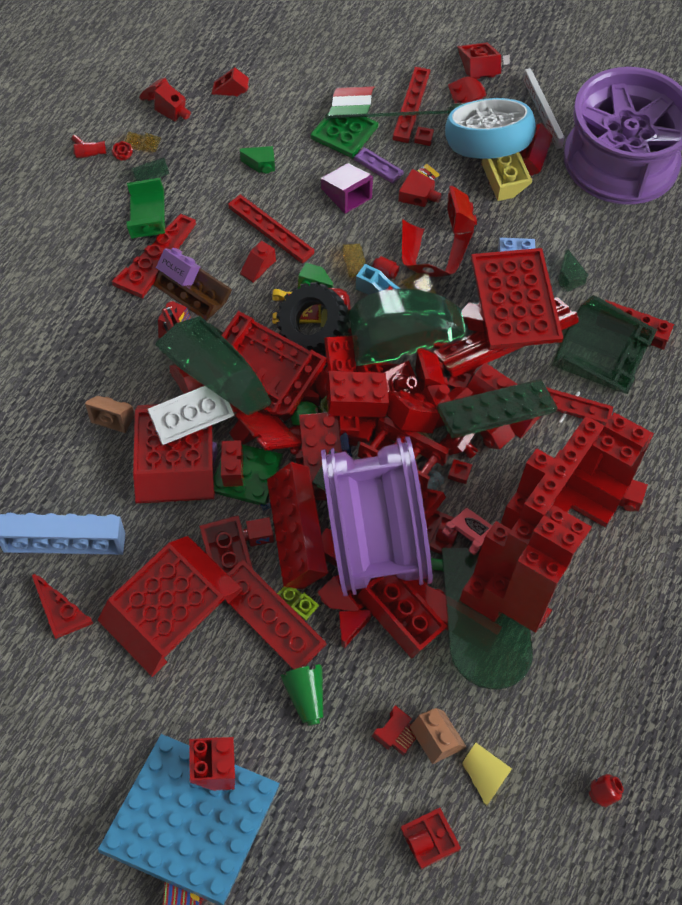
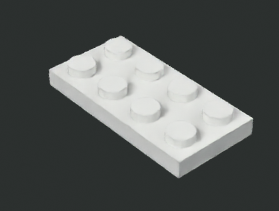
[147,380,234,445]

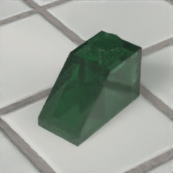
[558,249,588,292]

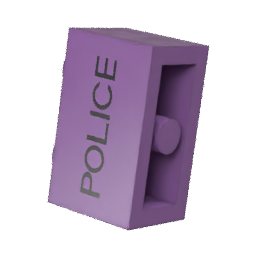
[156,248,200,286]

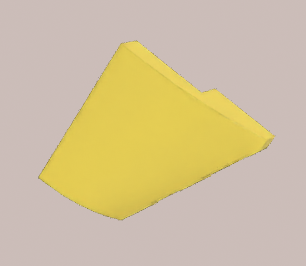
[462,743,512,806]

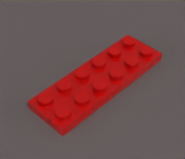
[228,559,327,670]

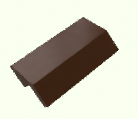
[154,268,232,321]

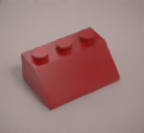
[520,123,553,176]

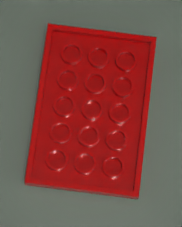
[471,248,564,349]

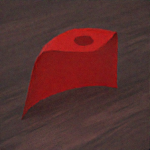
[402,219,474,277]

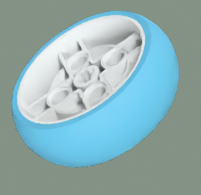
[445,98,536,159]

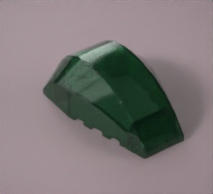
[349,289,466,366]

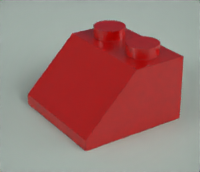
[447,186,477,234]
[415,347,448,391]

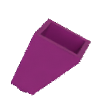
[321,163,373,214]

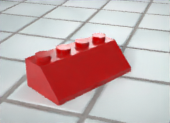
[467,362,546,438]
[357,574,448,659]

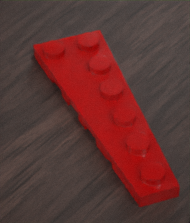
[112,214,196,298]

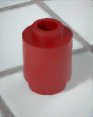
[372,256,400,279]

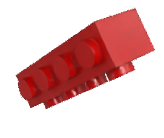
[595,300,674,350]

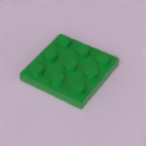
[311,113,378,159]
[214,444,283,507]

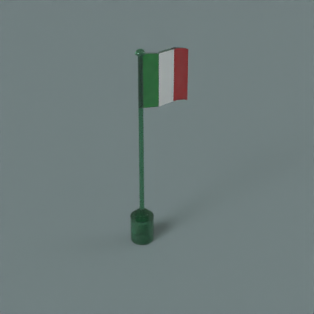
[325,87,465,120]

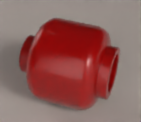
[589,774,624,807]

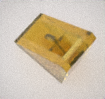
[402,273,437,300]

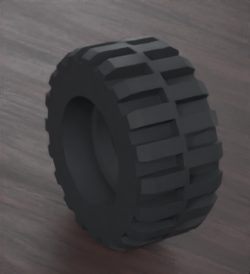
[276,282,350,355]

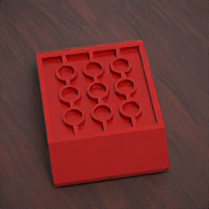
[133,404,215,504]
[98,536,243,677]

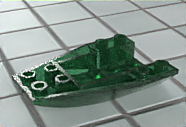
[155,316,271,415]

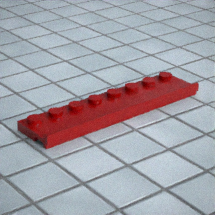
[433,298,579,377]

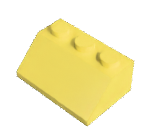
[482,152,532,201]

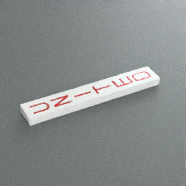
[523,68,565,149]

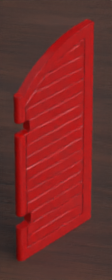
[229,395,301,450]

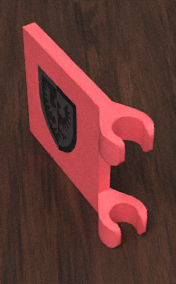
[442,508,492,555]

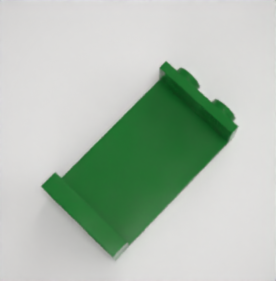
[127,178,165,239]

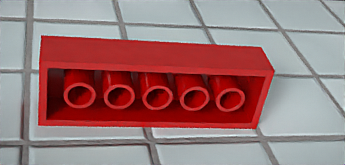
[267,462,328,589]

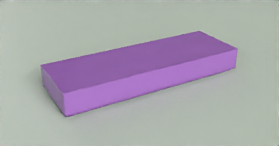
[354,147,404,184]

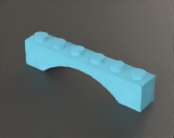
[356,264,460,333]

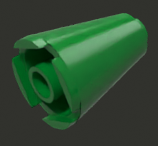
[280,665,323,726]

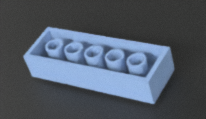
[0,512,125,555]

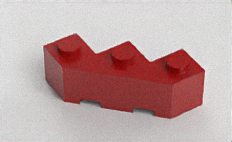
[448,386,515,450]

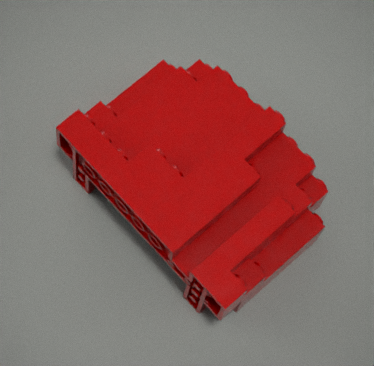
[459,413,654,633]

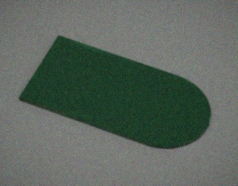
[442,548,533,690]

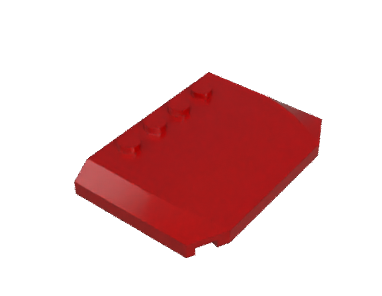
[210,311,327,415]

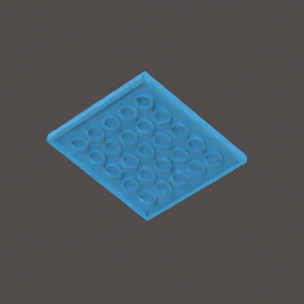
[98,734,279,905]

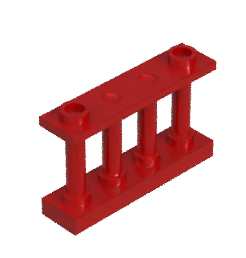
[358,417,450,491]

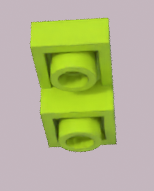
[277,587,319,621]

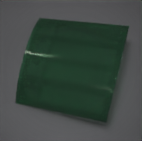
[552,295,657,394]

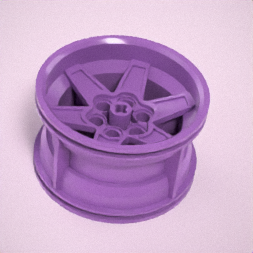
[564,67,682,204]
[321,436,433,597]

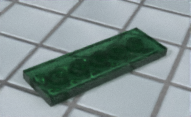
[437,379,558,439]

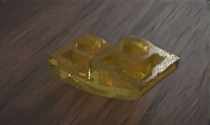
[125,131,161,152]
[342,244,366,277]

